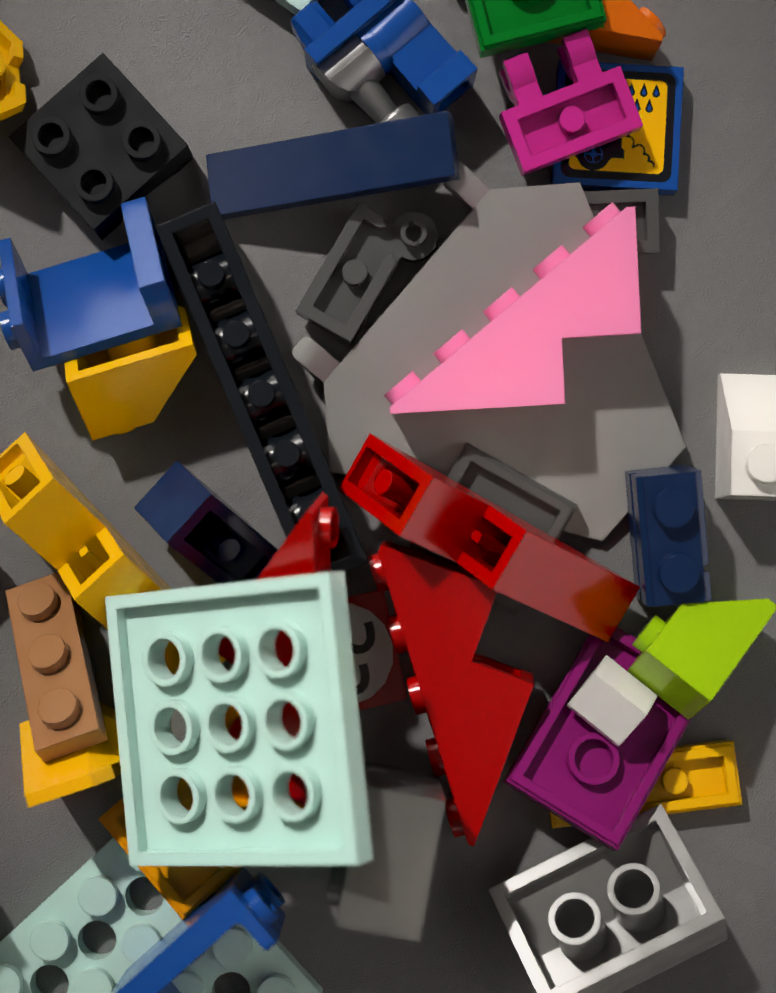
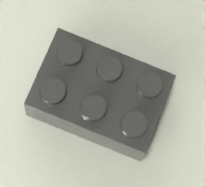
[326,761,446,942]

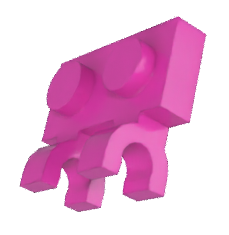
[499,29,643,176]

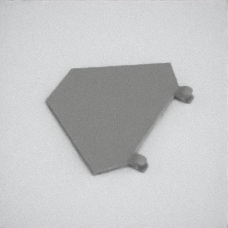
[292,161,686,541]

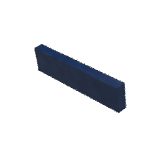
[206,111,460,220]

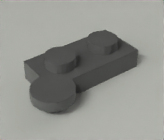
[296,202,438,345]

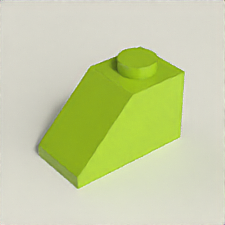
[627,598,776,720]

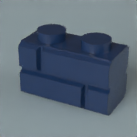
[625,465,712,607]

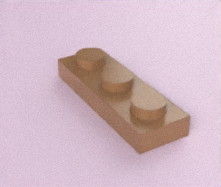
[5,572,108,763]

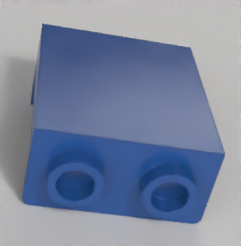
[111,866,286,993]

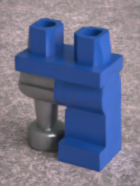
[291,0,478,123]

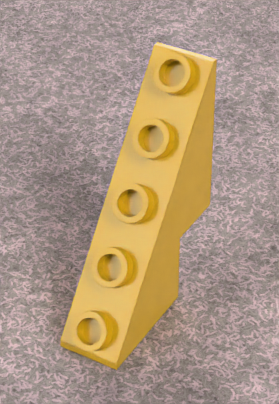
[0,432,226,675]

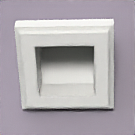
[566,655,658,747]

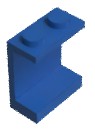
[0,196,182,372]

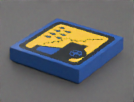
[550,60,684,196]

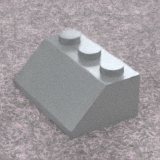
[488,804,728,993]

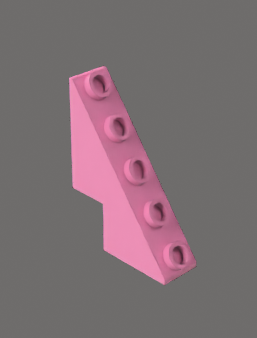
[384,202,641,414]

